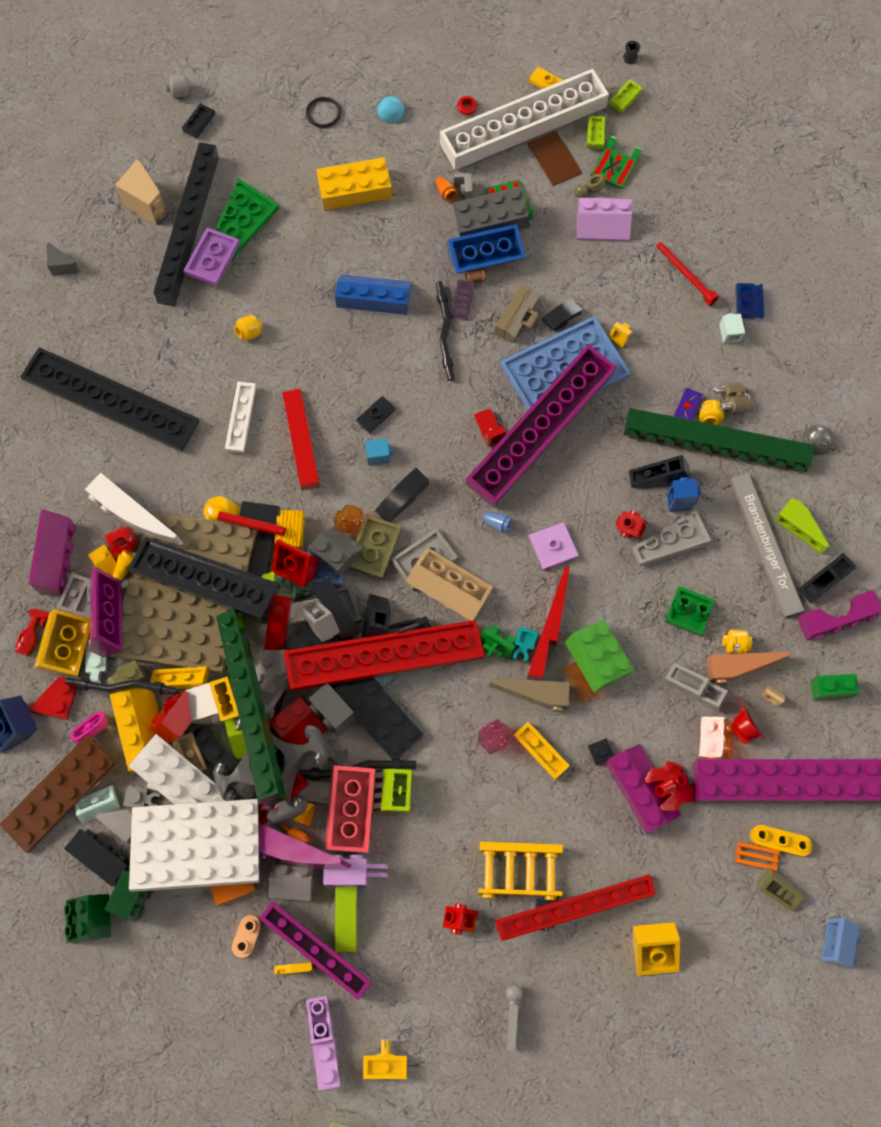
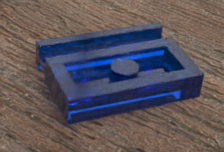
[735,283,764,319]

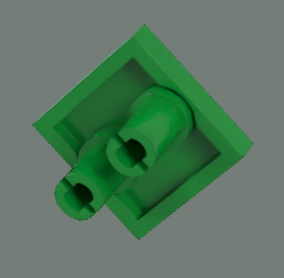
[664,586,715,636]

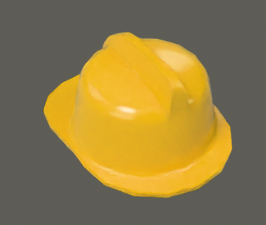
[203,496,241,522]

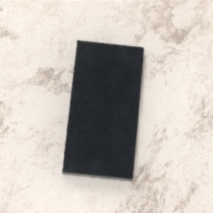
[239,501,280,577]

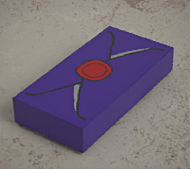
[674,387,703,420]

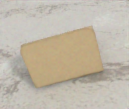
[761,685,785,707]

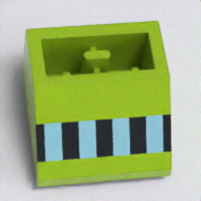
[372,769,412,814]

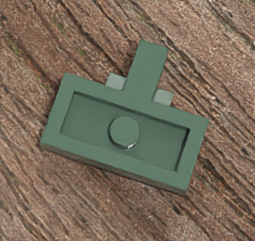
[277,576,312,603]

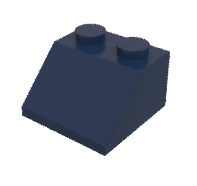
[0,695,38,753]

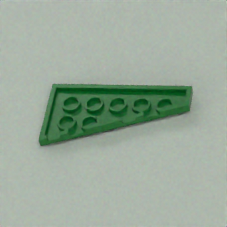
[216,178,279,262]

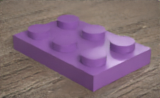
[183,228,240,286]

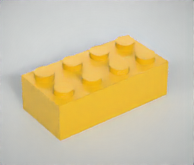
[316,157,392,211]

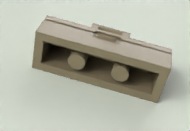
[495,284,540,341]

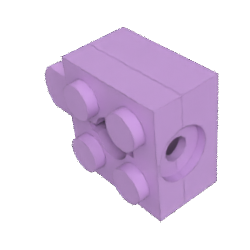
[323,855,388,888]

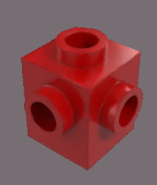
[616,510,648,540]
[442,903,478,935]

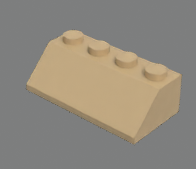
[406,548,493,621]

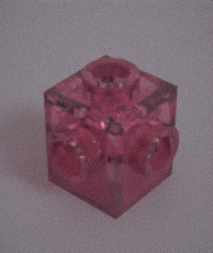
[478,718,511,755]

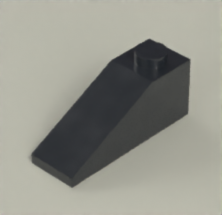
[629,455,691,488]

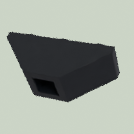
[361,594,391,638]

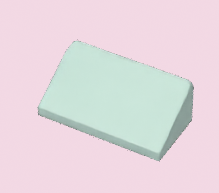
[75,785,120,824]

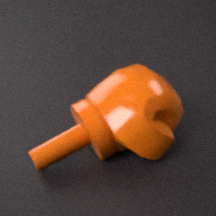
[280,823,311,845]

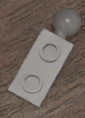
[502,985,523,1051]

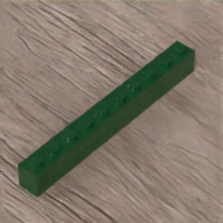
[623,408,814,473]
[216,609,287,807]

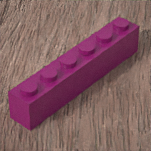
[259,901,372,1000]

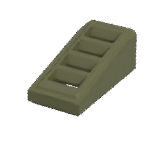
[757,868,806,912]

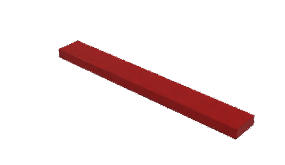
[495,874,656,941]

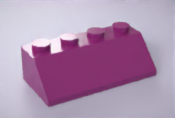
[29,509,76,596]
[89,567,122,658]
[605,744,681,835]

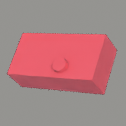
[324,765,375,853]

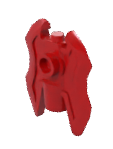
[644,761,695,811]

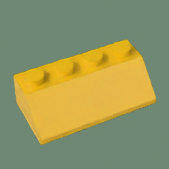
[110,688,168,775]

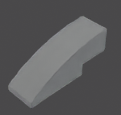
[665,662,729,713]

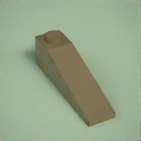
[489,678,569,712]

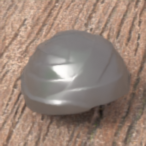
[803,425,834,454]

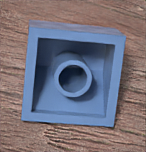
[822,918,861,968]

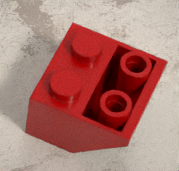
[149,691,192,743]

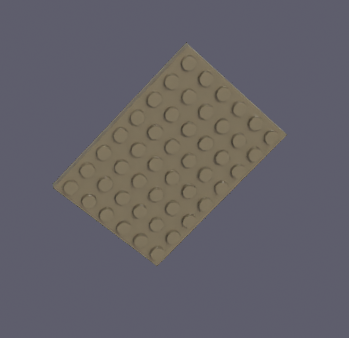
[109,512,258,674]

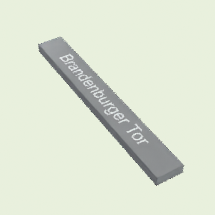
[730,473,804,618]

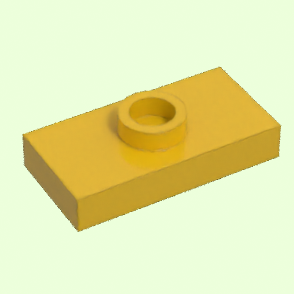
[529,67,564,89]

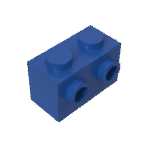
[667,477,701,512]

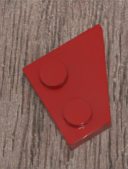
[29,677,78,720]

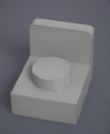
[454,173,472,199]

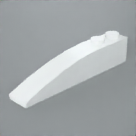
[85,473,183,546]

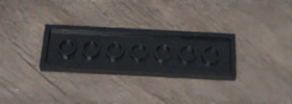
[128,537,281,621]
[289,626,424,759]

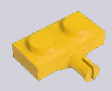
[363,1039,407,1079]

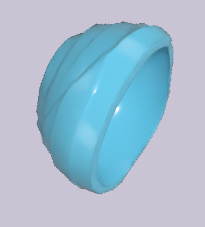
[377,96,405,123]

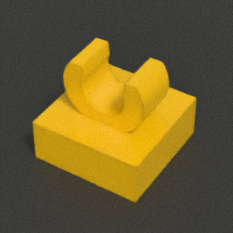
[608,322,632,348]

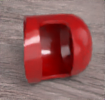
[104,526,139,561]

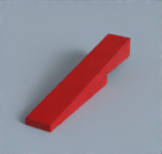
[282,389,320,491]
[526,567,570,681]

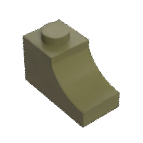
[103,660,148,699]

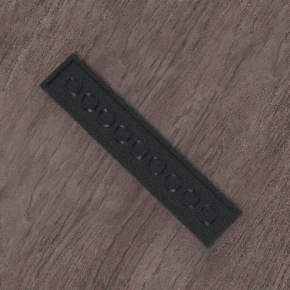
[20,347,200,452]

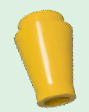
[112,550,135,580]

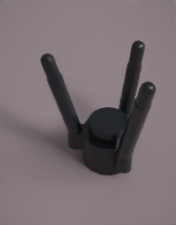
[388,616,431,633]

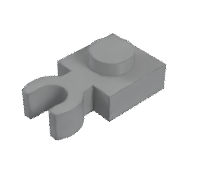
[123,786,162,808]

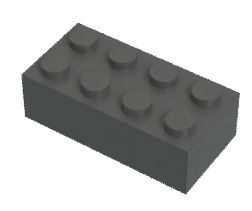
[453,186,530,237]

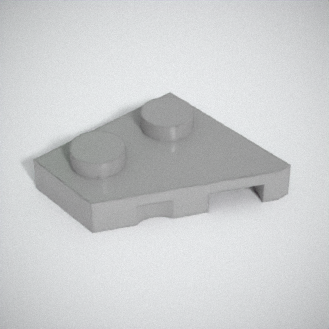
[56,573,90,619]

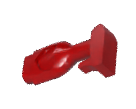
[15,609,49,656]

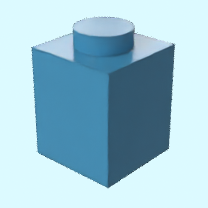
[365,438,393,465]

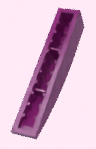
[259,823,351,869]

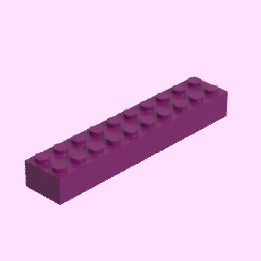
[465,344,617,508]
[693,759,881,803]

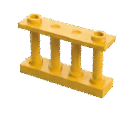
[478,842,563,901]

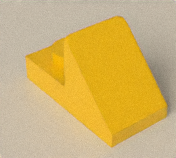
[88,545,117,578]

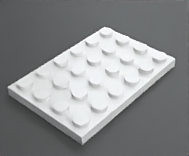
[129,799,259,892]

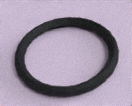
[306,97,341,128]

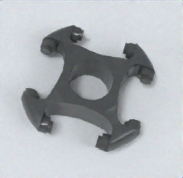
[213,705,329,824]

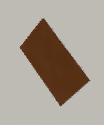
[527,131,582,185]

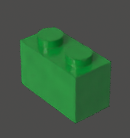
[810,674,859,700]

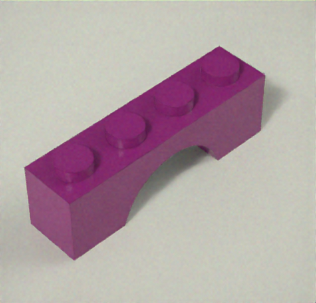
[797,590,881,641]

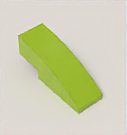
[335,886,357,952]

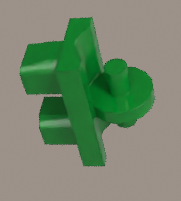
[480,625,516,660]

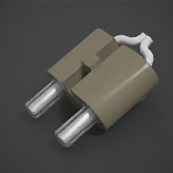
[713,382,751,413]

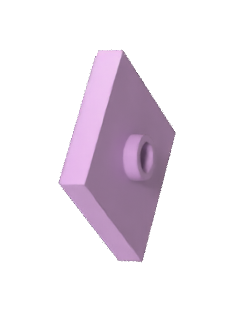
[528,522,578,570]

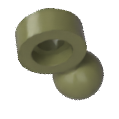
[575,174,606,198]

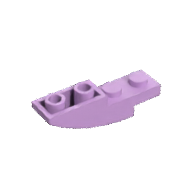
[306,996,341,1092]

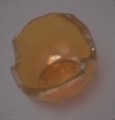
[334,505,364,534]

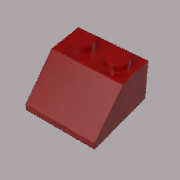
[272,539,319,587]
[269,697,327,745]

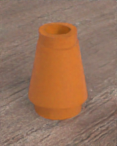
[435,176,458,202]

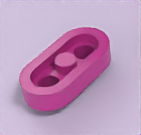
[70,712,109,744]

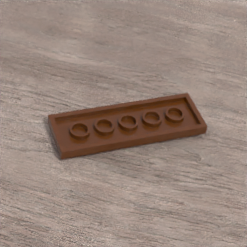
[0,735,116,853]

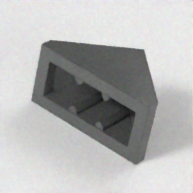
[46,242,80,276]

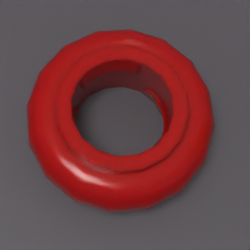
[457,96,478,115]

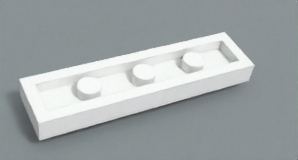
[225,382,257,454]

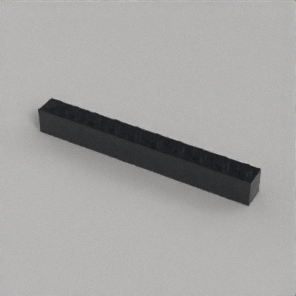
[153,142,219,307]

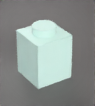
[719,313,745,344]

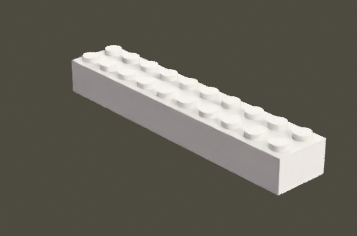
[440,69,609,170]

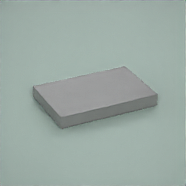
[390,528,459,591]

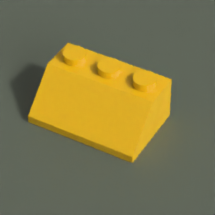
[34,609,90,677]

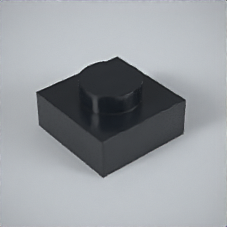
[587,738,614,765]

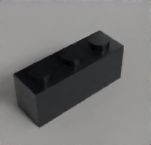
[64,829,130,887]

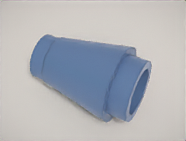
[483,511,512,533]

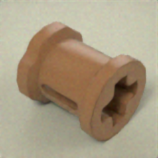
[464,268,486,286]

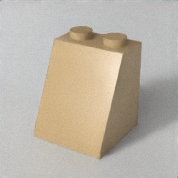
[115,159,167,225]

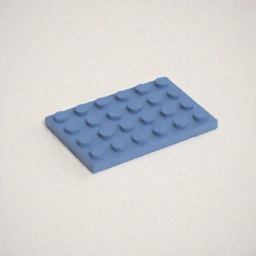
[500,316,631,411]

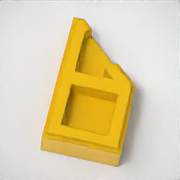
[274,962,314,975]

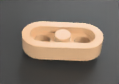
[232,915,261,958]

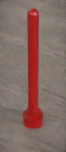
[657,242,720,306]

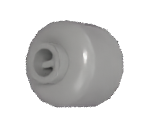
[166,74,191,98]

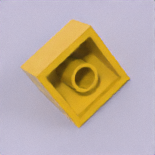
[633,922,680,976]

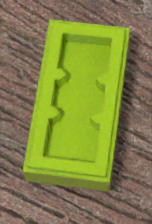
[609,79,643,113]
[587,116,606,149]

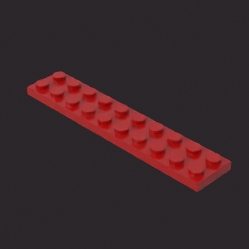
[283,620,485,691]

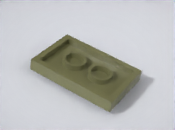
[348,515,402,580]

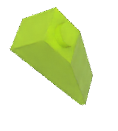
[775,498,829,554]

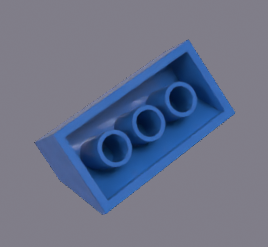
[447,224,526,274]
[335,274,412,315]

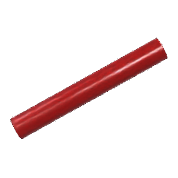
[217,511,286,536]

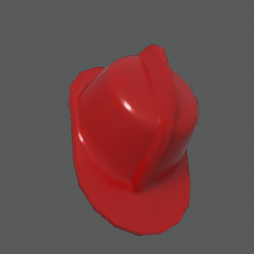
[733,698,766,744]

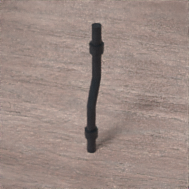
[435,281,455,381]
[65,677,179,695]
[299,758,416,780]

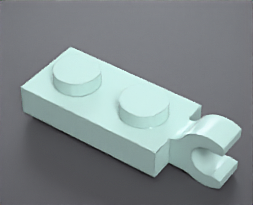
[85,634,107,683]

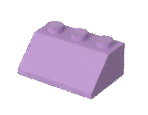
[577,198,632,242]

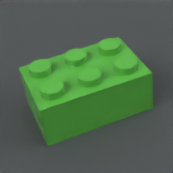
[565,620,634,693]

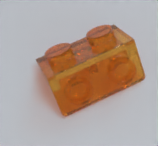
[699,717,733,759]

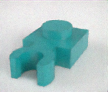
[513,626,538,663]

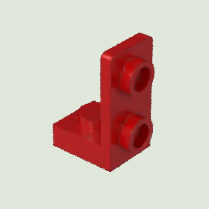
[474,409,506,447]

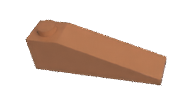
[707,652,790,685]

